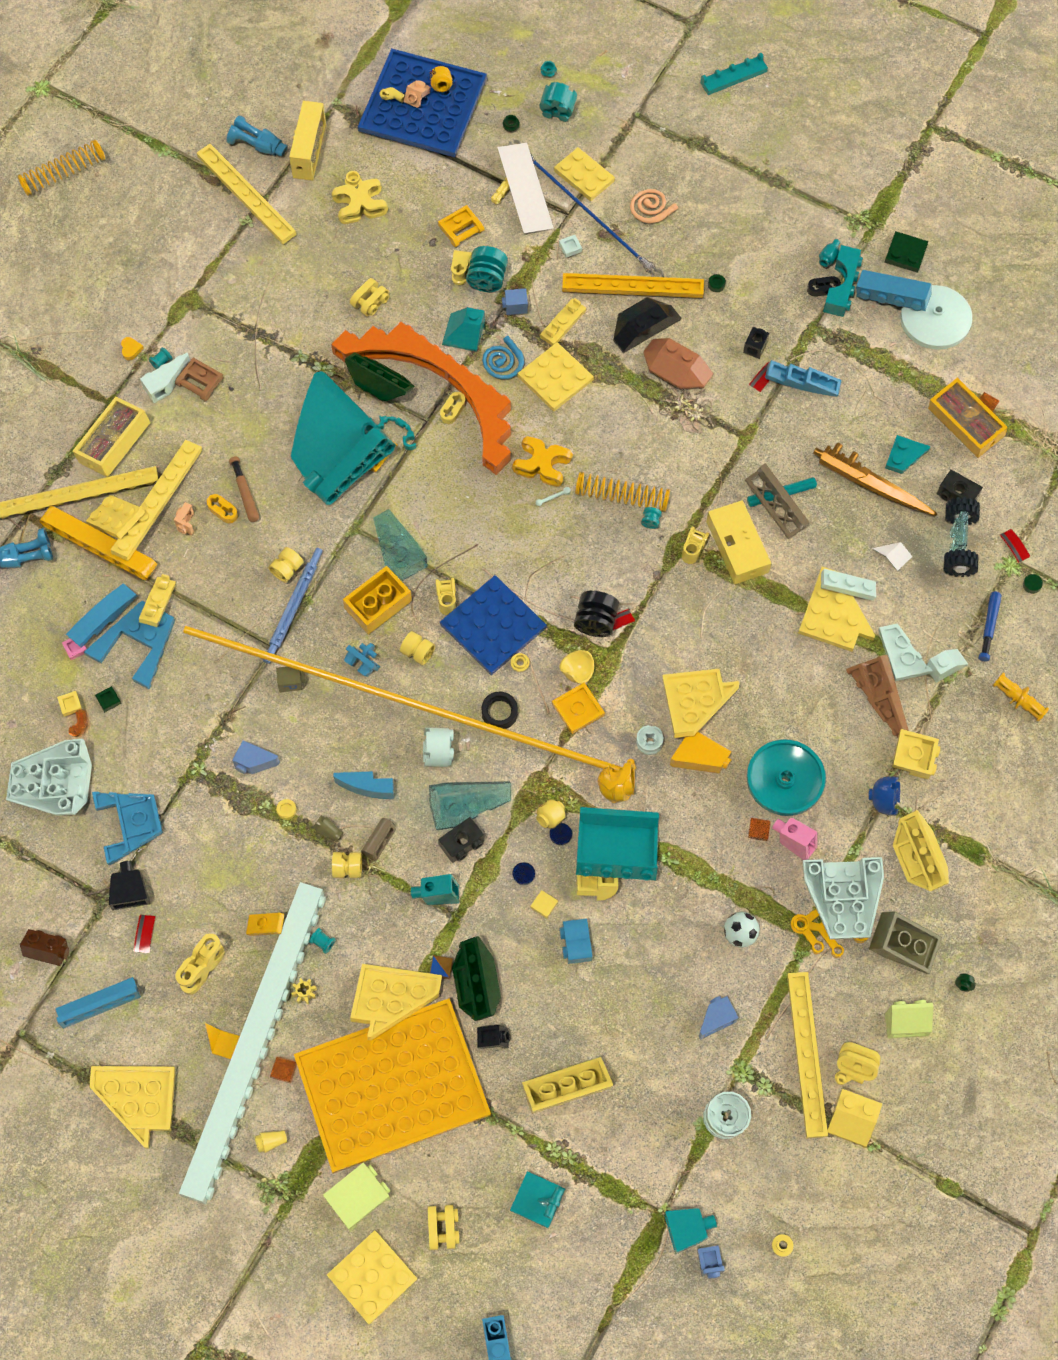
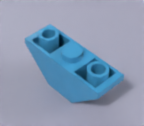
[482,1315,511,1360]

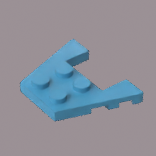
[92,792,163,866]

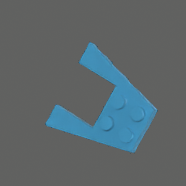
[84,601,175,689]

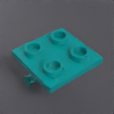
[510,1171,565,1229]

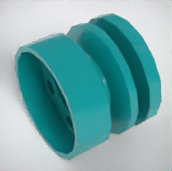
[466,246,508,293]

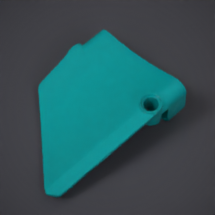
[291,371,396,505]

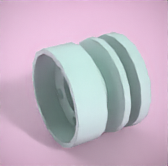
[703,1092,751,1139]

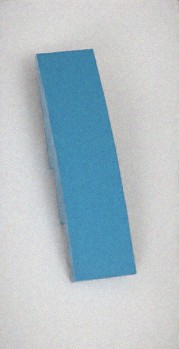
[765,360,842,397]
[66,583,138,648]

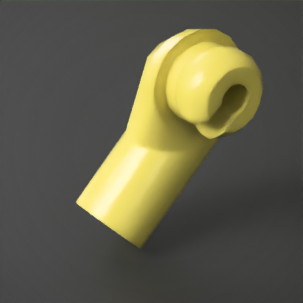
[380,87,405,103]
[835,1070,864,1085]

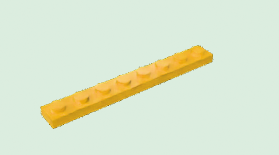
[562,273,704,298]

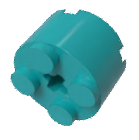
[539,82,577,122]

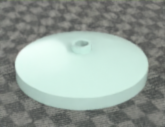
[900,285,972,350]

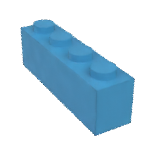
[856,270,932,311]

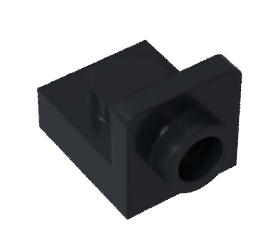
[477,1025,510,1049]

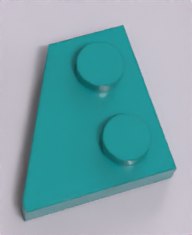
[885,435,930,474]

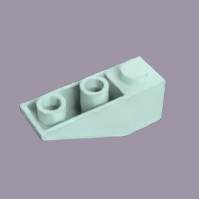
[140,353,190,403]

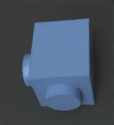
[502,289,528,315]

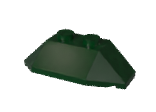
[345,352,415,401]
[452,936,501,1021]

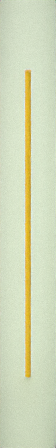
[183,626,621,772]

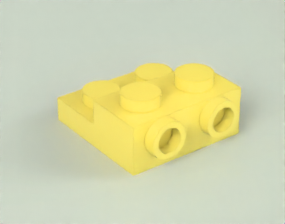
[892,729,940,780]

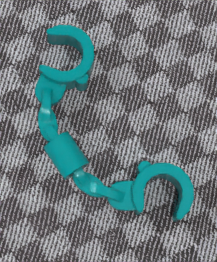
[370,416,416,450]

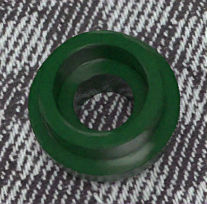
[503,115,520,132]
[955,974,976,992]

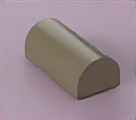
[361,818,396,862]

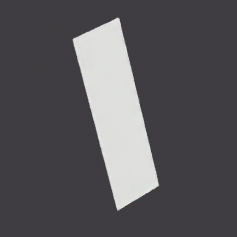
[497,143,553,233]

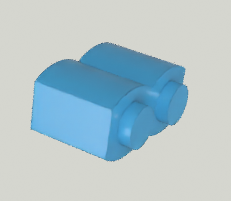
[559,918,593,964]

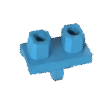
[344,643,381,677]

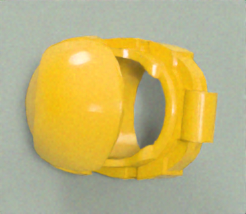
[597,759,636,803]

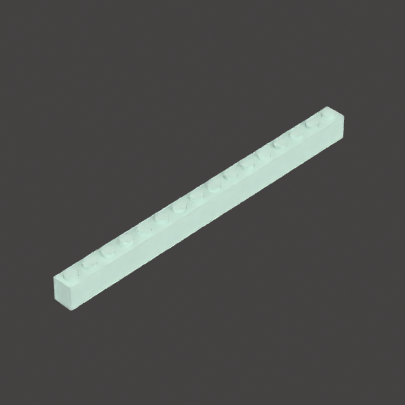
[179,882,326,1205]

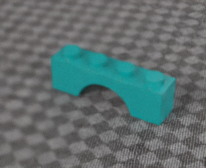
[823,245,863,317]

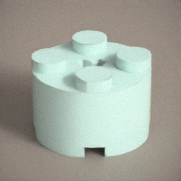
[423,728,454,767]

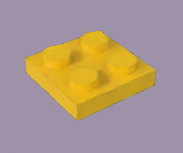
[552,682,605,734]

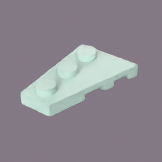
[878,624,932,681]

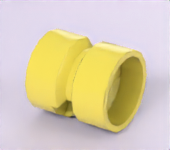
[268,547,304,583]
[400,631,435,665]
[332,852,362,878]

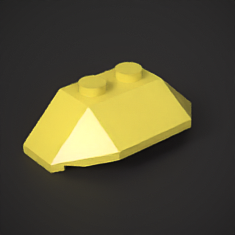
[893,810,949,891]

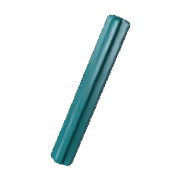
[747,477,817,507]

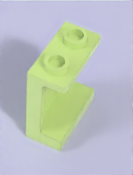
[323,1162,391,1231]

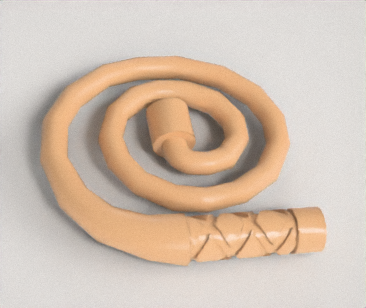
[630,189,678,224]

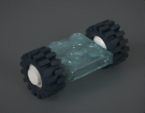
[944,497,980,577]

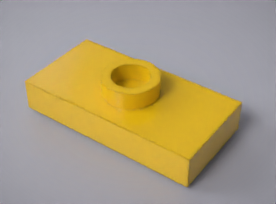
[246,913,284,936]

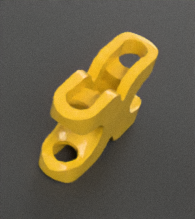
[512,436,573,487]

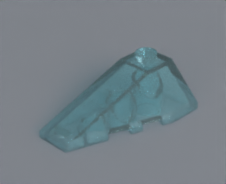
[373,509,428,581]
[429,781,511,830]

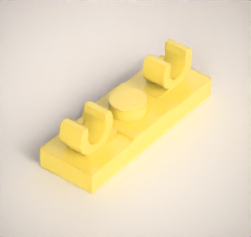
[540,298,586,346]
[139,574,176,627]

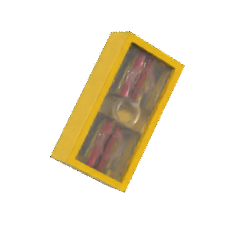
[928,377,1008,458]

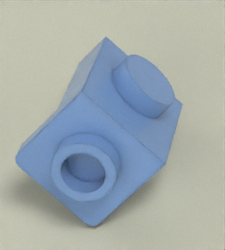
[697,1245,725,1279]

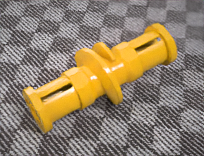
[992,672,1049,722]

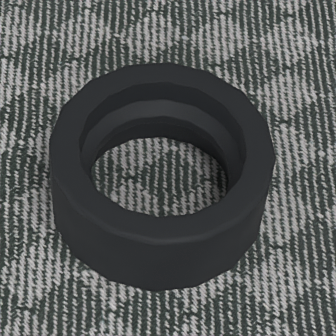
[481,691,518,729]

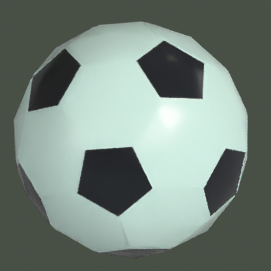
[724,911,760,948]

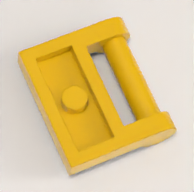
[438,205,484,247]

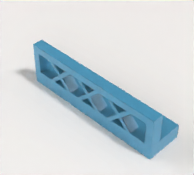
[55,977,141,1029]

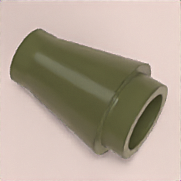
[313,815,343,842]

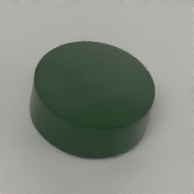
[708,274,726,292]
[1023,574,1043,594]

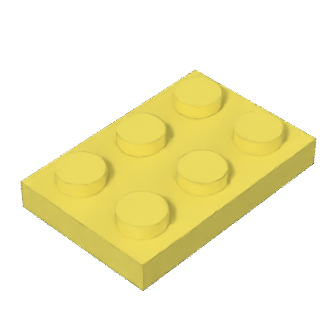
[554,147,615,201]
[86,495,145,539]

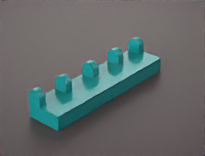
[700,52,768,95]

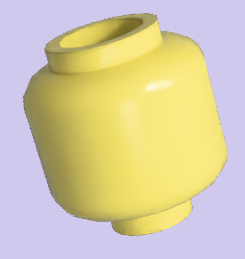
[536,799,565,828]

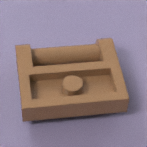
[175,357,224,401]

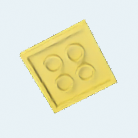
[518,342,594,411]
[327,1230,418,1325]

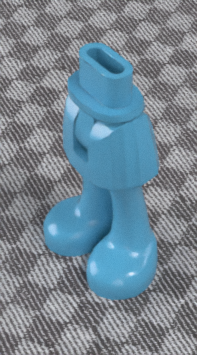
[226,115,288,157]
[0,528,53,568]

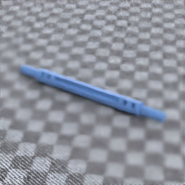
[263,548,323,664]

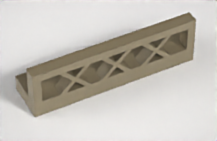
[745,463,810,539]

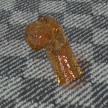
[69,710,88,737]

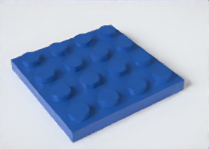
[440,575,547,676]

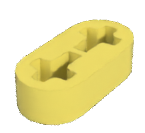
[440,392,466,424]

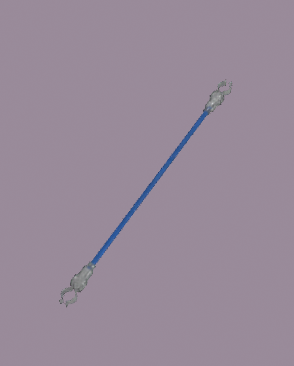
[509,138,665,277]

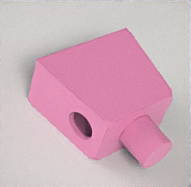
[772,818,817,860]

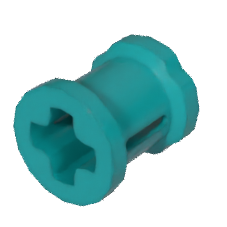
[148,347,173,369]
[309,928,336,954]

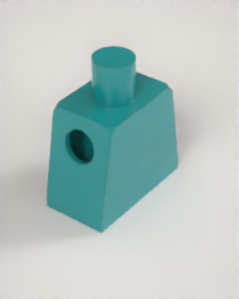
[411,874,459,905]
[664,1208,717,1254]

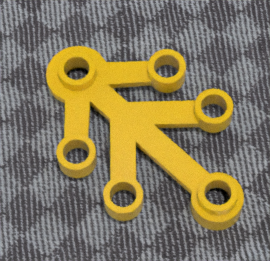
[790,909,868,958]

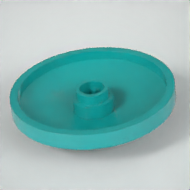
[746,739,826,816]

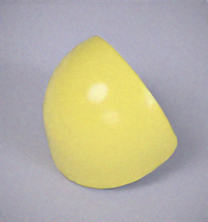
[559,650,594,684]

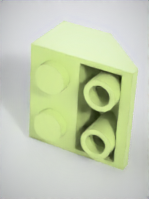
[885,1000,933,1038]

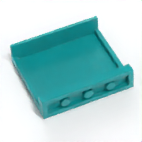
[576,807,659,881]

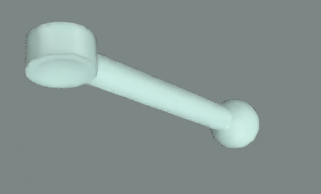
[535,487,571,506]

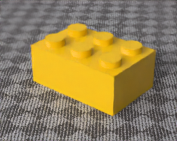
[343,566,412,635]

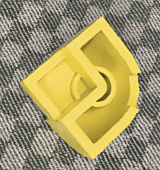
[576,875,618,901]

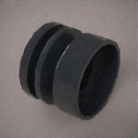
[574,590,619,637]

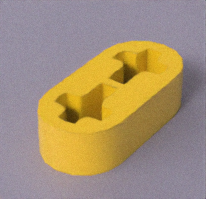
[207,494,238,523]

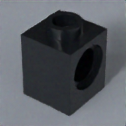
[743,327,769,359]

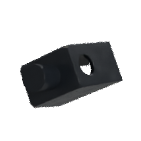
[109,861,150,910]

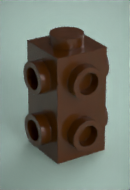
[20,929,69,966]

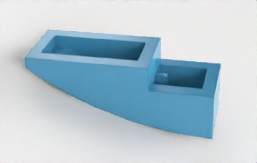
[333,771,394,799]

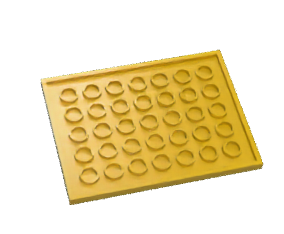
[294,998,491,1174]

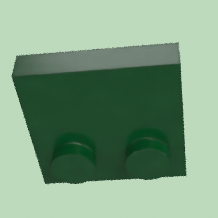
[884,231,929,273]

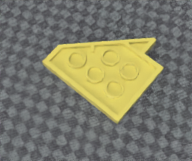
[350,964,442,1041]

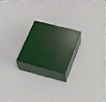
[95,686,122,713]

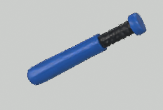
[978,591,1002,662]

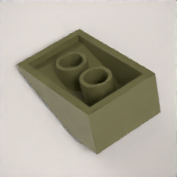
[869,912,942,974]

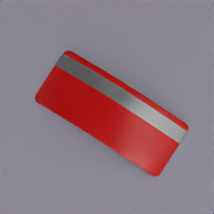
[749,362,770,392]
[1000,529,1030,563]
[613,609,635,631]
[134,915,156,953]

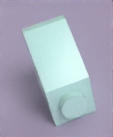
[927,649,968,683]

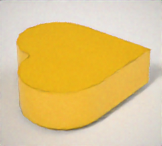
[121,337,144,360]

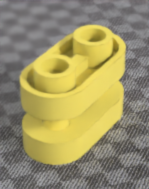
[350,278,389,317]
[837,1042,881,1081]
[428,1205,459,1250]

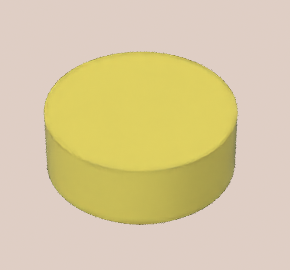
[276,799,297,820]

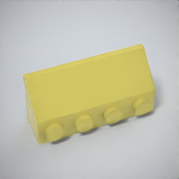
[522,1057,613,1114]

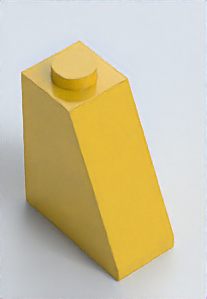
[670,732,732,773]

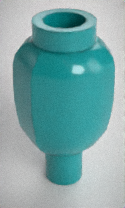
[819,239,840,267]

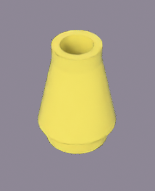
[255,1130,287,1153]

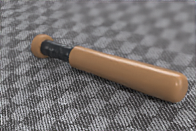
[229,456,259,522]

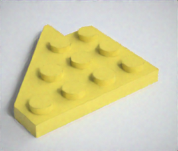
[798,567,875,652]
[662,669,739,738]
[89,1066,175,1149]

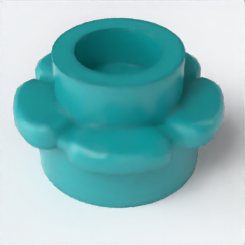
[540,61,557,77]

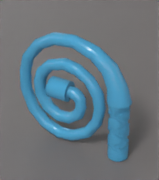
[482,336,524,379]

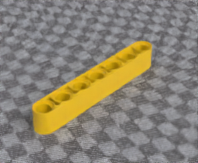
[39,506,157,580]

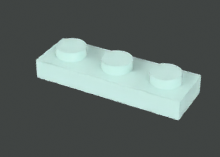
[821,569,876,601]

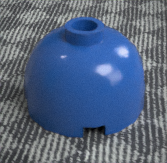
[869,776,900,816]

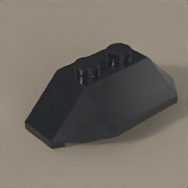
[613,297,682,353]

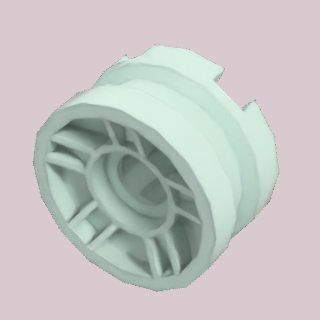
[636,725,664,755]

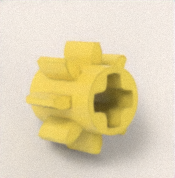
[291,978,317,1005]

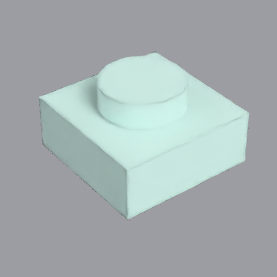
[559,235,582,258]

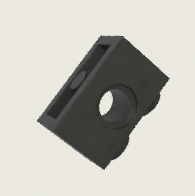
[936,469,983,501]
[438,817,484,863]

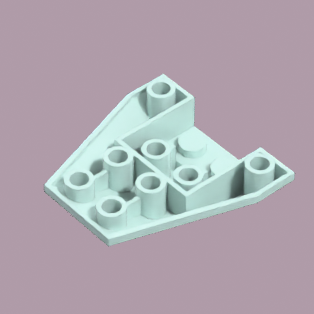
[6,739,92,816]
[802,857,884,939]

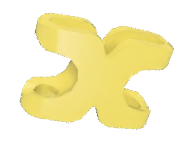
[332,179,388,224]
[175,933,225,995]

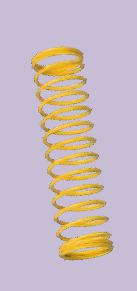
[18,139,105,196]
[575,471,670,512]

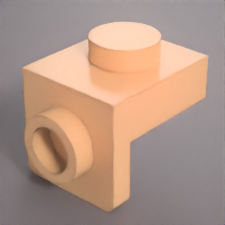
[404,80,431,108]
[174,502,194,535]

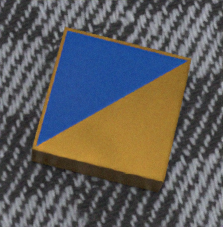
[430,955,453,980]

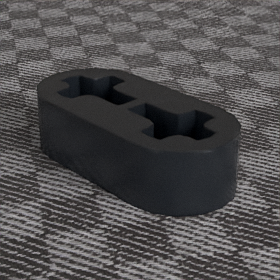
[807,276,841,297]

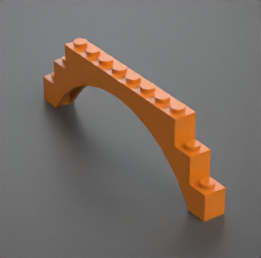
[331,322,511,475]

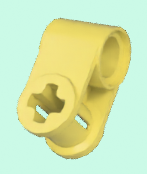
[451,250,472,285]
[682,526,710,564]
[435,578,456,615]

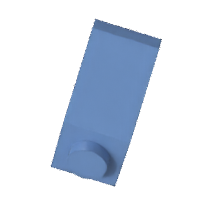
[232,740,280,774]
[699,996,738,1040]

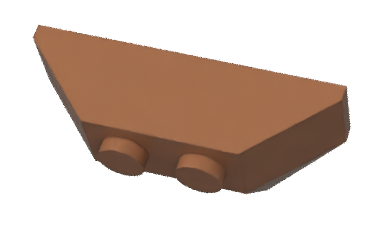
[643,338,713,389]

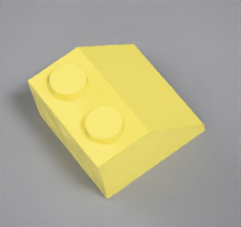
[827,1089,882,1147]

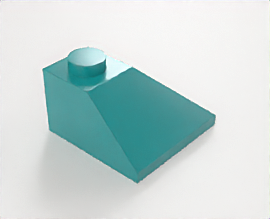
[442,307,485,352]

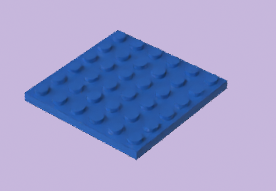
[358,48,487,157]

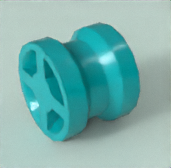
[641,507,662,529]

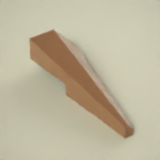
[846,655,909,738]

